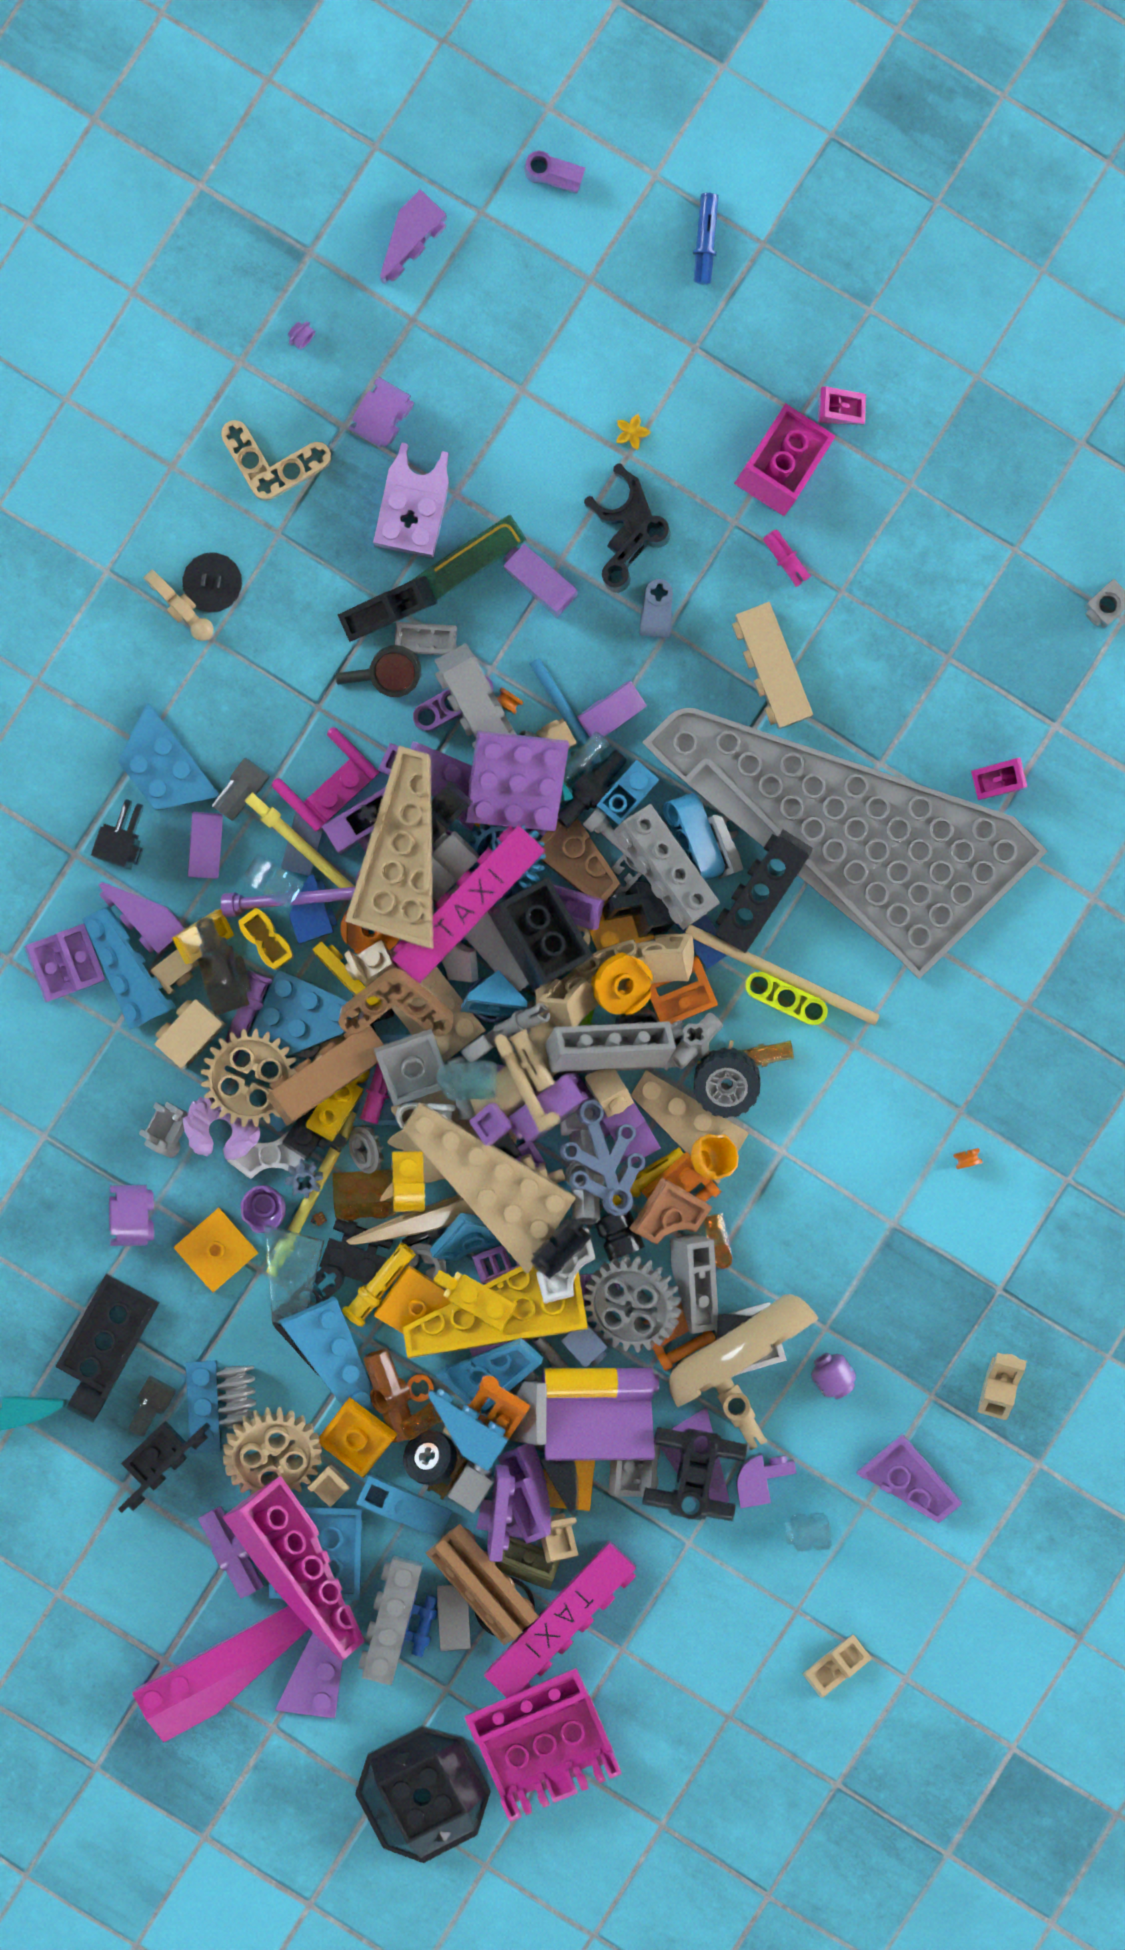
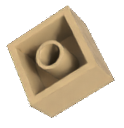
[154,999,227,1069]

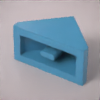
[461,970,527,1018]

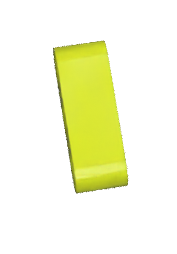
[745,972,828,1025]

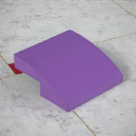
[24,924,105,1003]

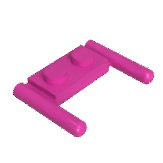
[272,727,380,832]

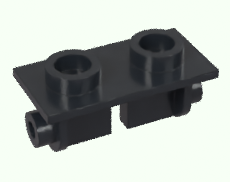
[530,1218,592,1280]

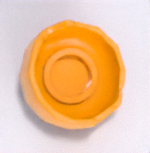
[691,1134,739,1180]

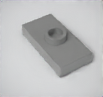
[395,622,457,655]

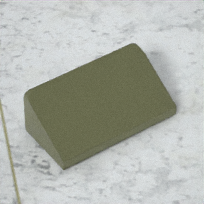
[495,1536,560,1589]

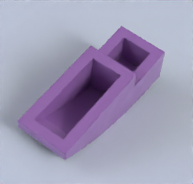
[497,1443,551,1544]

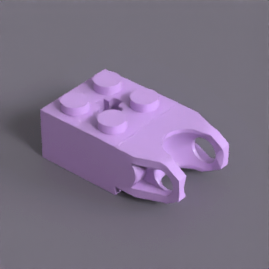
[373,443,449,559]

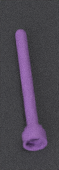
[221,887,355,917]

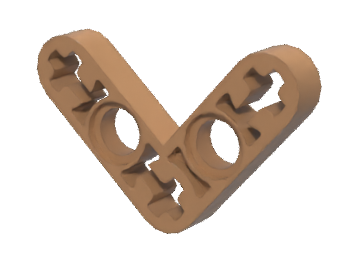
[339,968,453,1036]

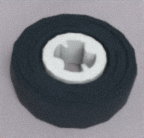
[403,1430,457,1485]

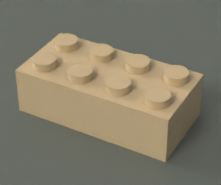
[387,947,486,1063]

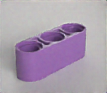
[413,675,493,732]

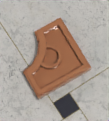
[630,1177,712,1245]

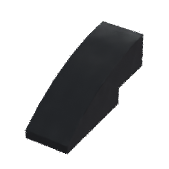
[338,576,437,642]
[541,1444,579,1518]

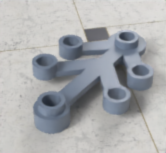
[560,1100,645,1216]

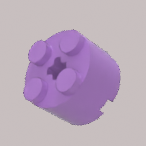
[349,377,415,448]
[109,1185,154,1246]

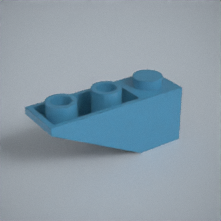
[428,1388,508,1471]
[356,1473,453,1538]

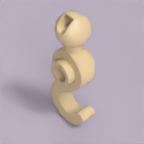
[143,569,213,641]

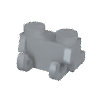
[139,1102,188,1158]

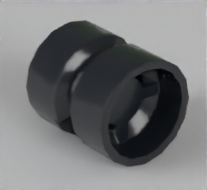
[594,1210,645,1261]

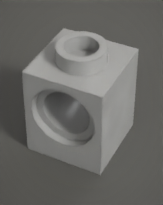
[1084,579,1125,628]

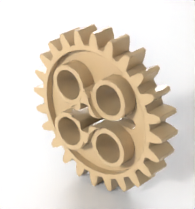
[201,1028,297,1127]
[223,1407,322,1495]

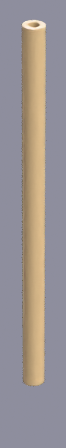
[684,925,880,1026]

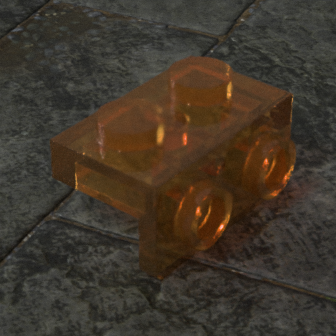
[333,1169,396,1221]

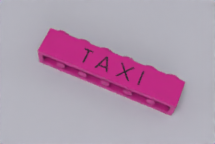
[392,825,546,984]
[484,1540,636,1698]

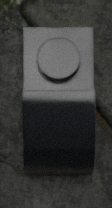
[602,882,675,938]

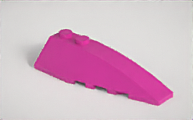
[223,1476,365,1660]
[132,1605,309,1743]

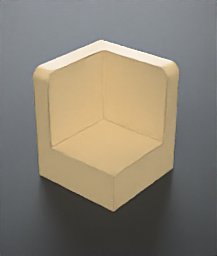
[308,1464,352,1507]

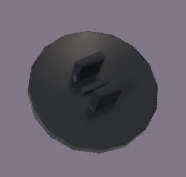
[182,552,242,612]

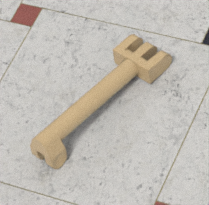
[495,1035,560,1132]

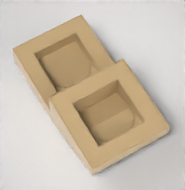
[802,1634,872,1698]

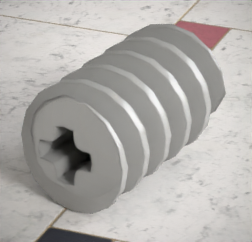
[216,1365,256,1429]

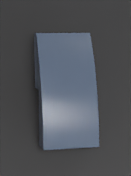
[281,812,323,876]

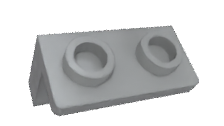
[608,1444,660,1497]

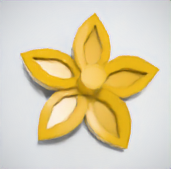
[616,414,651,451]

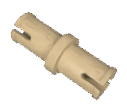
[509,1029,555,1092]

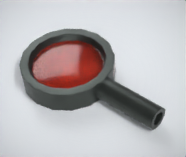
[336,645,421,697]

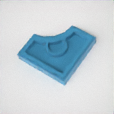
[430,1213,501,1262]

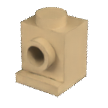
[536,718,576,749]
[150,949,199,995]

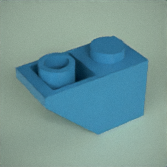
[597,760,659,825]

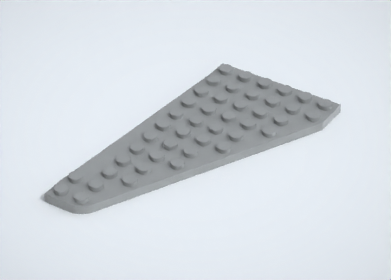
[642,708,1048,979]

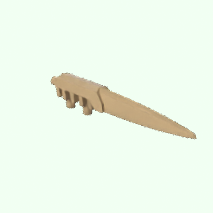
[346,1154,566,1245]

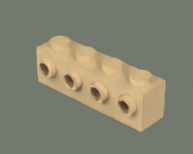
[732,601,813,730]

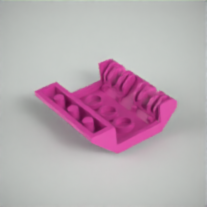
[464,1668,622,1822]

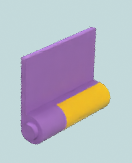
[542,1368,659,1461]

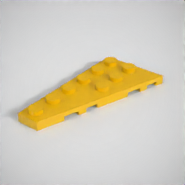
[403,1265,588,1359]

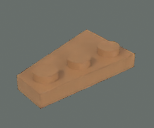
[539,818,621,907]

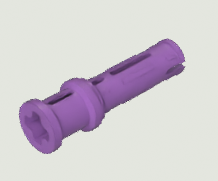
[225,970,273,1063]

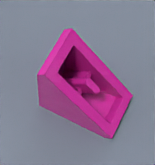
[818,386,866,424]
[971,758,1027,800]

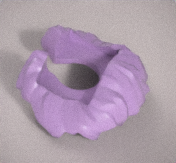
[183,1097,260,1160]

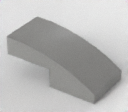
[437,1585,471,1651]

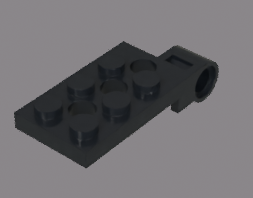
[55,1273,160,1423]

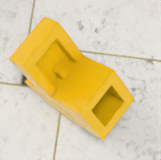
[392,1151,425,1212]

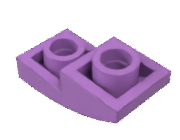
[577,681,647,742]
[187,812,223,879]

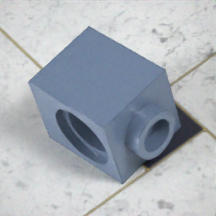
[561,1324,608,1368]

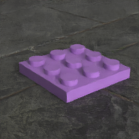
[464,731,569,831]

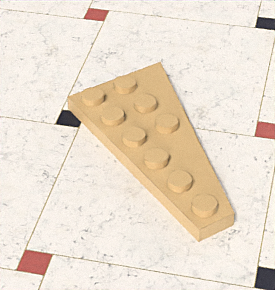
[345,746,433,949]
[403,1101,576,1274]

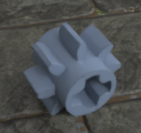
[285,1159,323,1199]

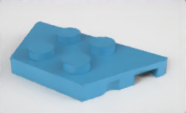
[118,703,220,810]

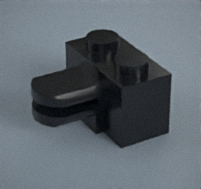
[91,799,144,870]

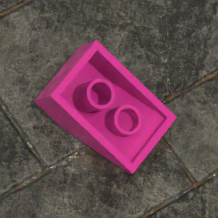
[734,403,836,516]

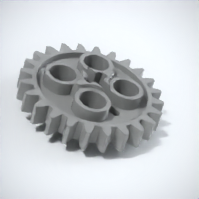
[583,1255,681,1352]

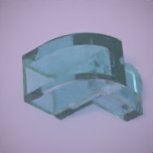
[241,854,304,909]

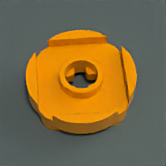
[591,952,653,1015]

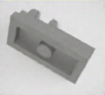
[708,814,744,879]

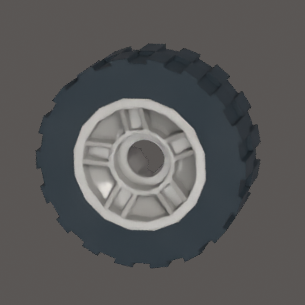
[693,1047,760,1118]

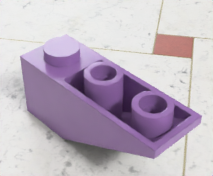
[380,189,447,284]
[99,882,186,954]

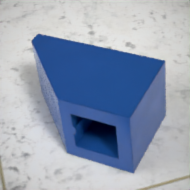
[289,875,338,944]

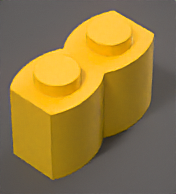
[238,908,294,970]

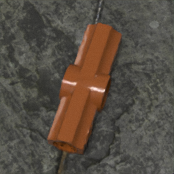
[363,1348,418,1443]

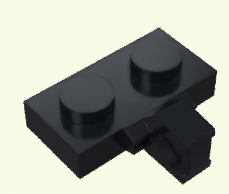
[282,1105,347,1161]

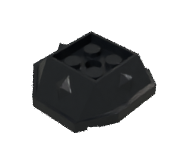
[355,1725,491,1863]

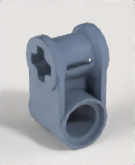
[639,579,673,638]

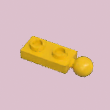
[306,1069,370,1142]

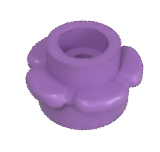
[288,321,315,350]

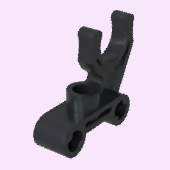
[584,463,671,593]

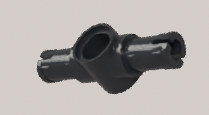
[557,750,627,828]

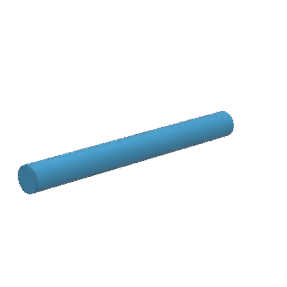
[529,658,603,766]

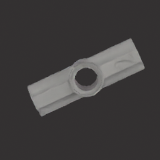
[565,1130,604,1225]

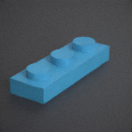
[185,1360,222,1454]

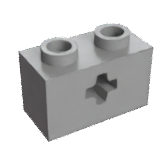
[448,1461,494,1513]

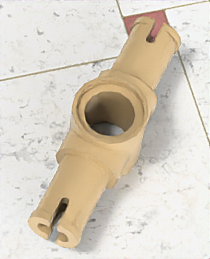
[715,1378,768,1450]

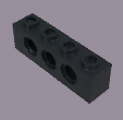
[715,829,813,954]

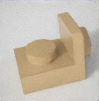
[344,940,398,986]

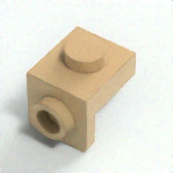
[541,1514,578,1563]

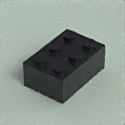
[488,877,594,991]

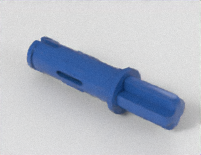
[693,193,719,285]

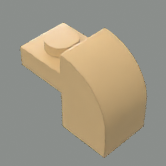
[977,1353,1027,1420]

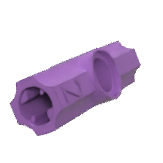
[198,1506,264,1599]

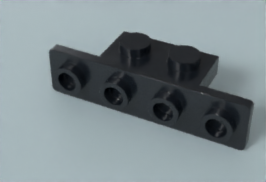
[118,1420,211,1513]

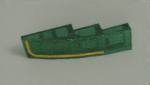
[412,514,527,601]

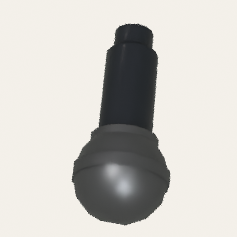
[402,1227,446,1246]

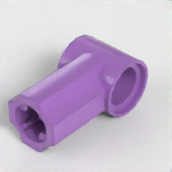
[524,150,585,194]

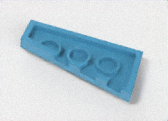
[82,906,176,1029]
[279,1297,375,1411]

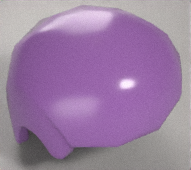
[240,1185,286,1233]

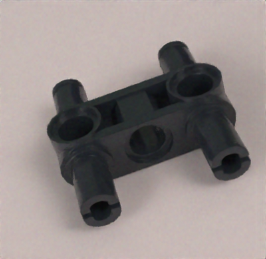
[642,1427,747,1522]

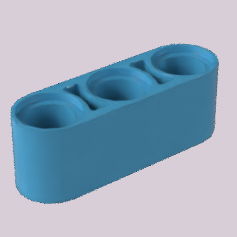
[663,793,725,881]

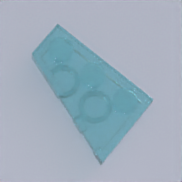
[264,1225,325,1324]

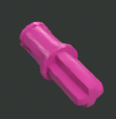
[763,529,811,587]
[359,1063,389,1124]

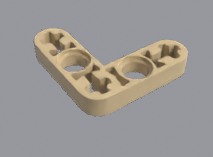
[221,420,331,501]

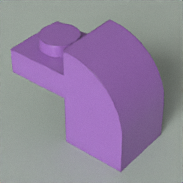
[736,1453,797,1508]

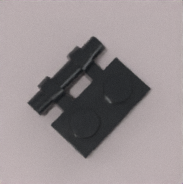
[319,1218,393,1284]

